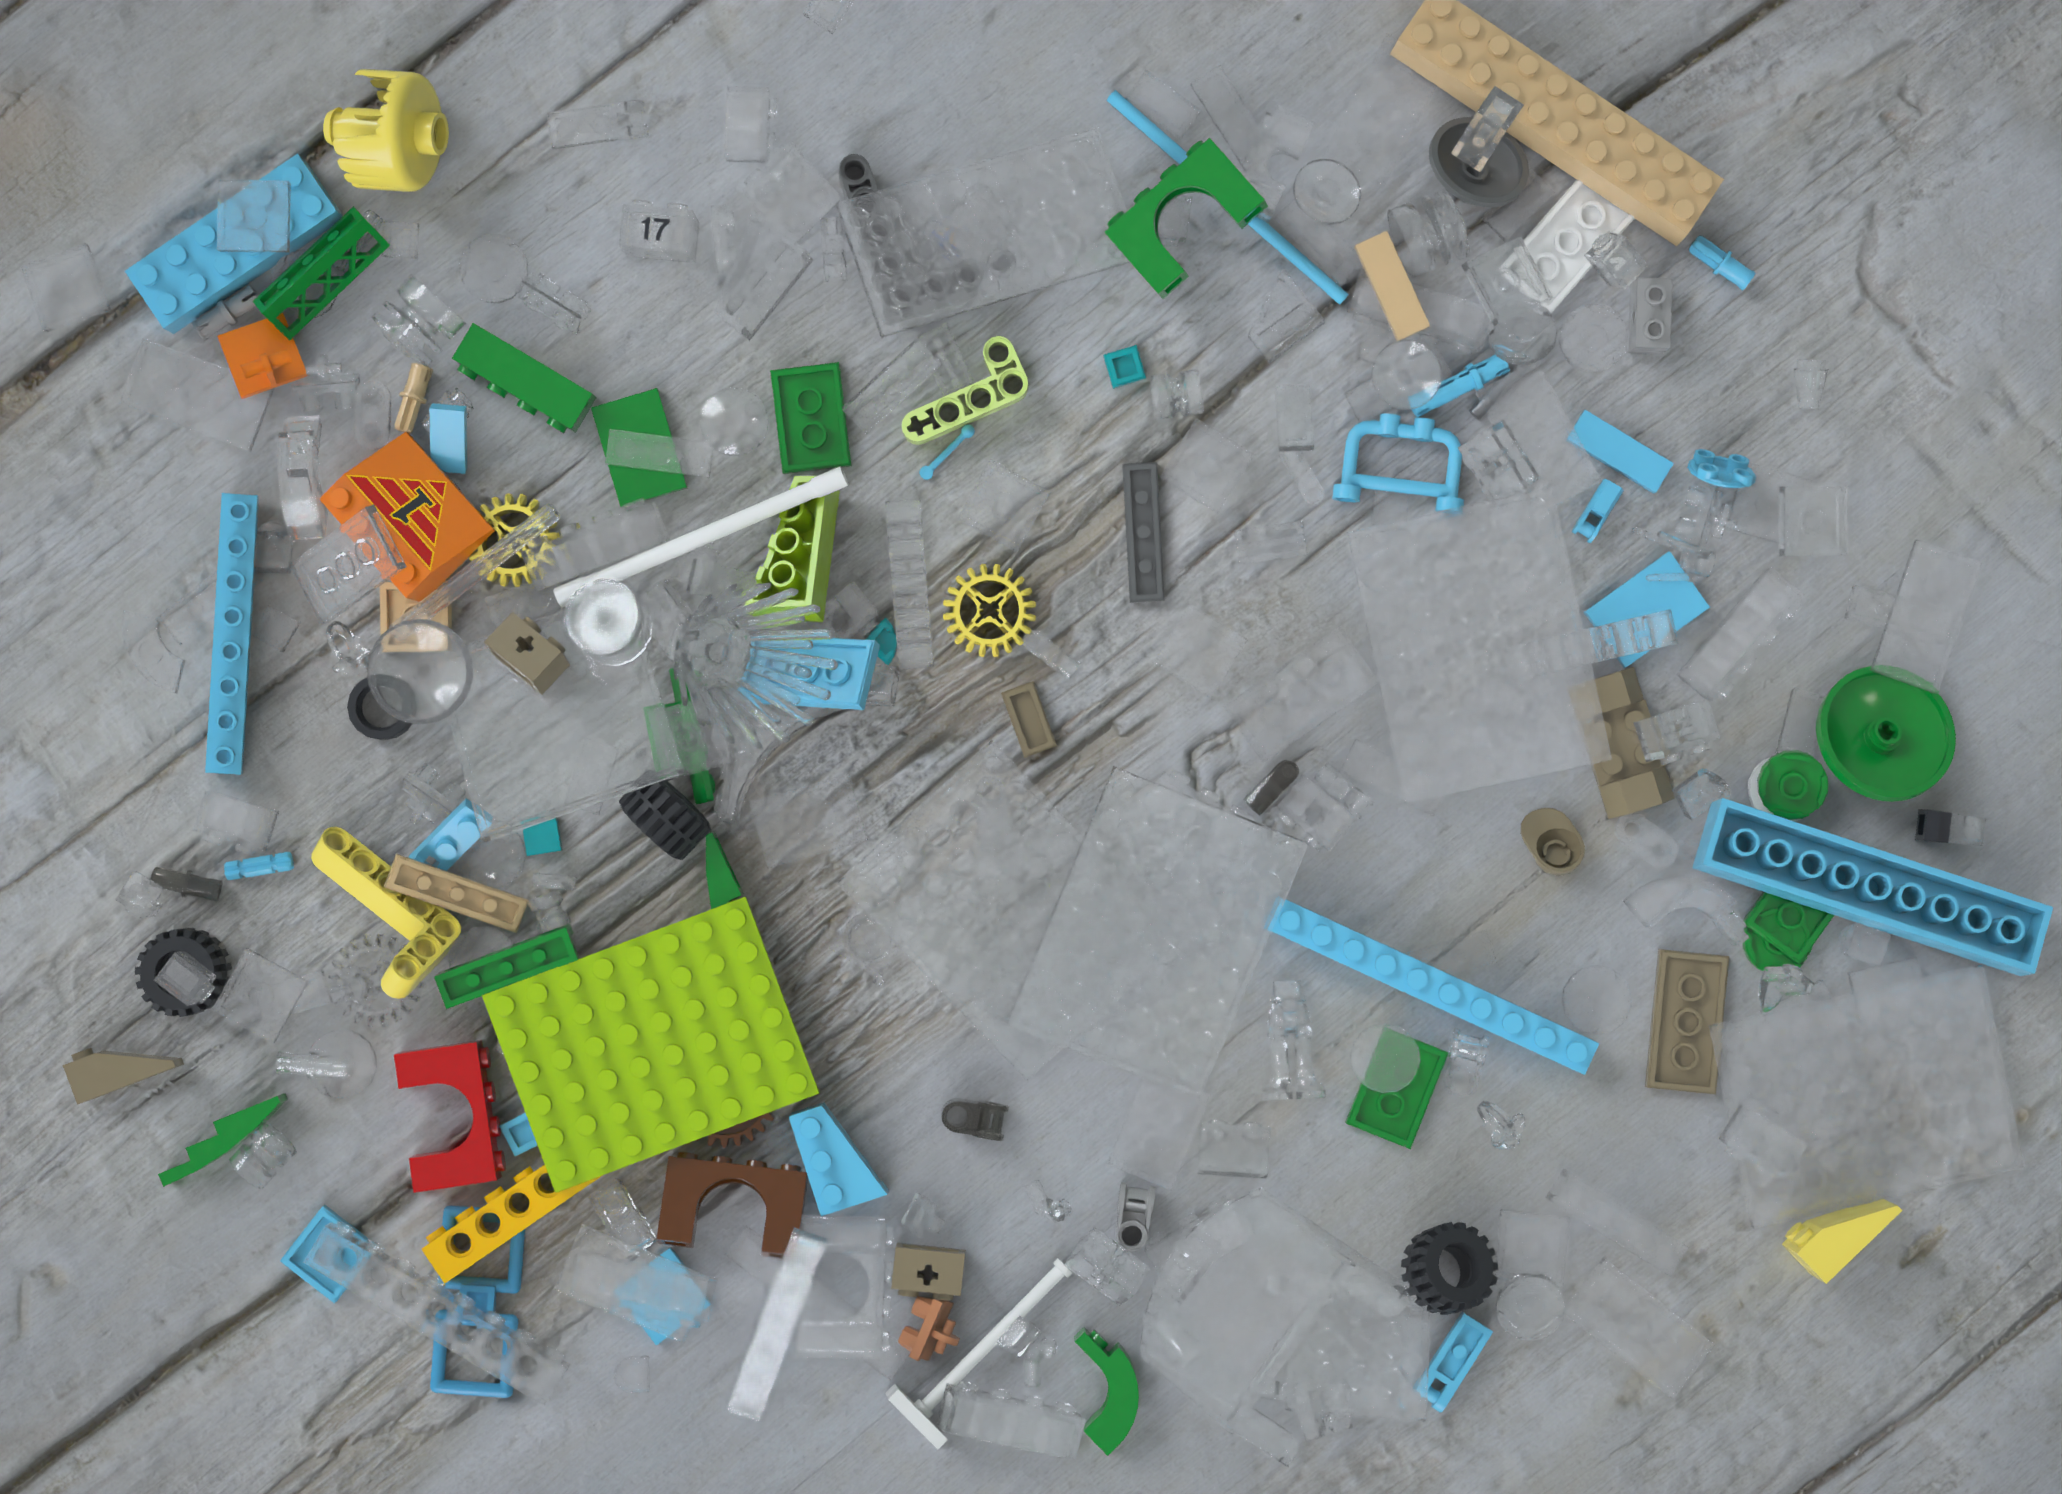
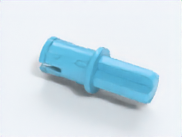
[1689,235,1756,291]

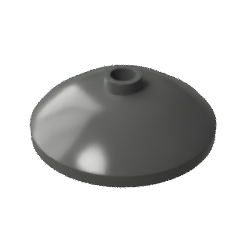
[1429,117,1529,207]

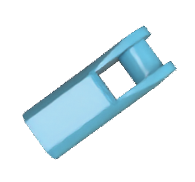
[1572,479,1624,544]

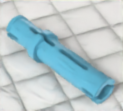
[1407,351,1510,418]

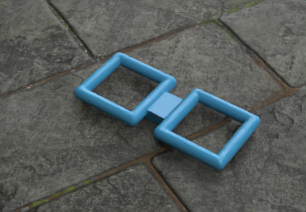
[430,1205,525,1398]

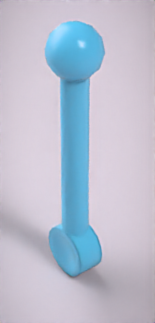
[919,424,975,480]

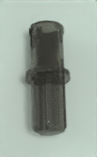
[150,867,223,902]

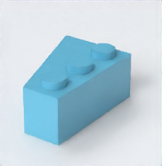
[788,1102,889,1216]

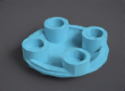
[1687,449,1756,488]

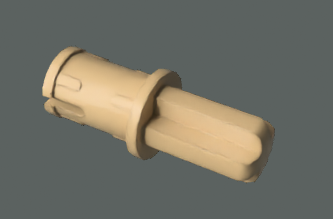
[395,363,433,433]

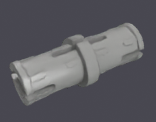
[191,285,257,341]

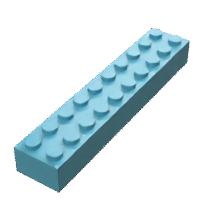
[1692,798,2053,976]

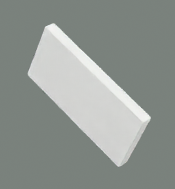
[1496,180,1635,317]

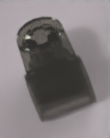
[941,1098,1009,1141]

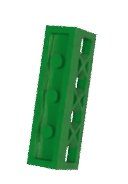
[252,206,390,340]
[434,923,580,1009]

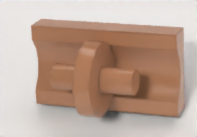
[898,1296,960,1361]

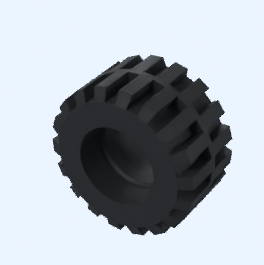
[619,770,711,860]
[135,928,232,1017]
[1401,1222,1498,1315]

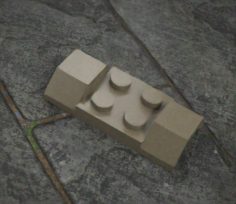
[1567,667,1675,819]

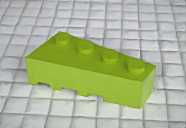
[744,476,840,622]

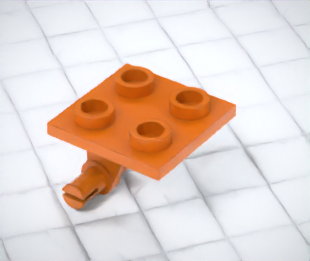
[217,313,308,399]

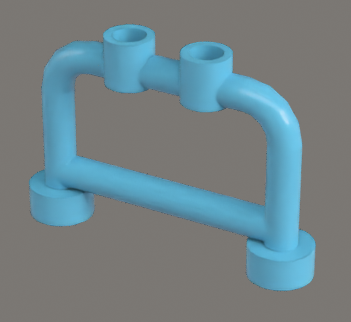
[1332,413,1464,515]

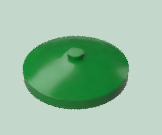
[1816,665,1956,802]

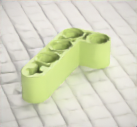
[902,336,1028,445]

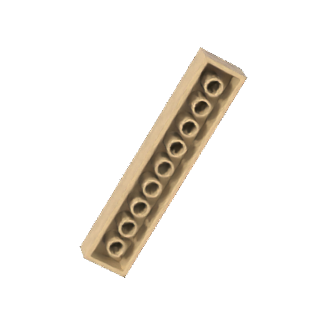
[1390,0,1724,246]

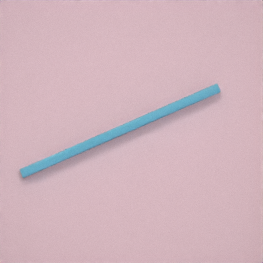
[1106,90,1349,305]

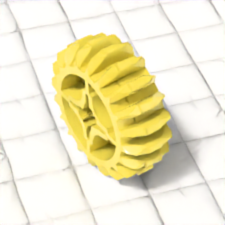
[469,493,561,587]
[943,564,1036,657]

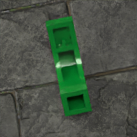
[1074,1327,1139,1456]

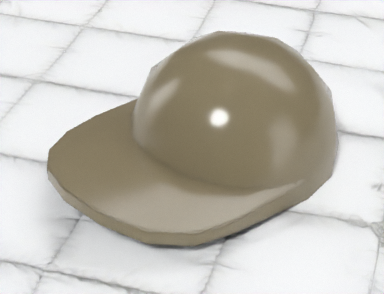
[1520,808,1585,876]

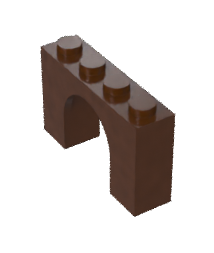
[657,1152,808,1261]

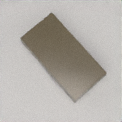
[1001,681,1057,758]

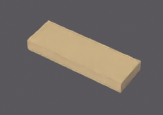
[1354,231,1430,342]

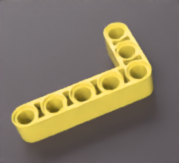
[311,827,461,999]

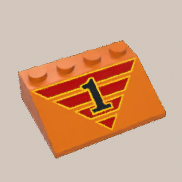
[319,432,495,603]

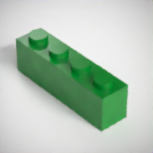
[452,323,597,434]

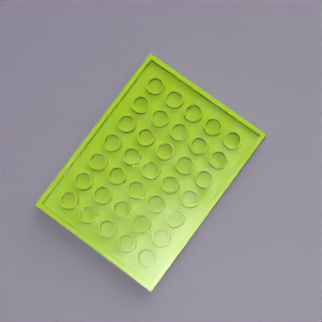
[482,897,820,1193]

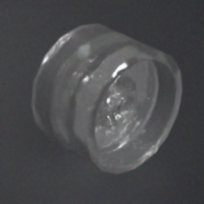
[564,579,653,666]

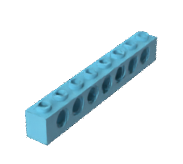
[205,493,259,775]

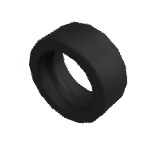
[347,674,417,740]

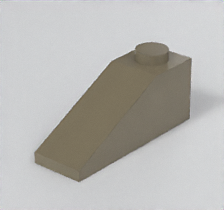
[63,1048,184,1105]

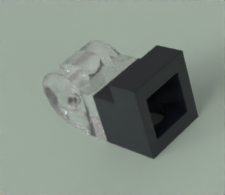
[1915,809,1986,846]

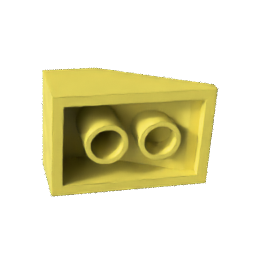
[1782,1197,1903,1284]

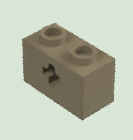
[484,612,570,695]
[891,1243,966,1301]

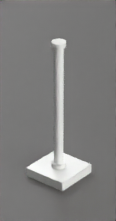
[885,1258,1072,1450]

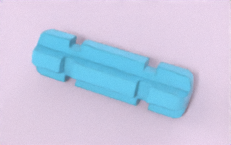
[224,852,294,880]

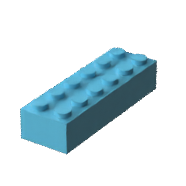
[125,153,343,334]

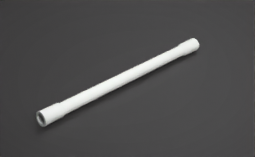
[554,466,849,608]

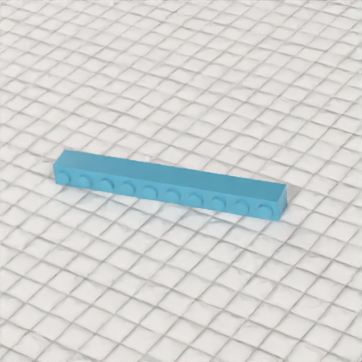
[1264,895,1599,1075]

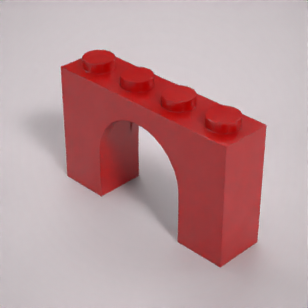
[394,1040,506,1193]

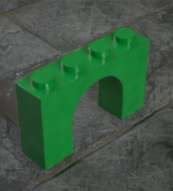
[1104,138,1268,299]

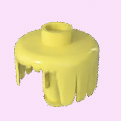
[323,69,449,192]

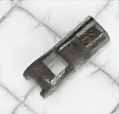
[1243,760,1299,816]

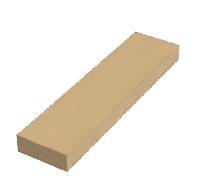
[384,853,529,933]

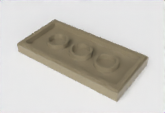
[1645,949,1729,1095]

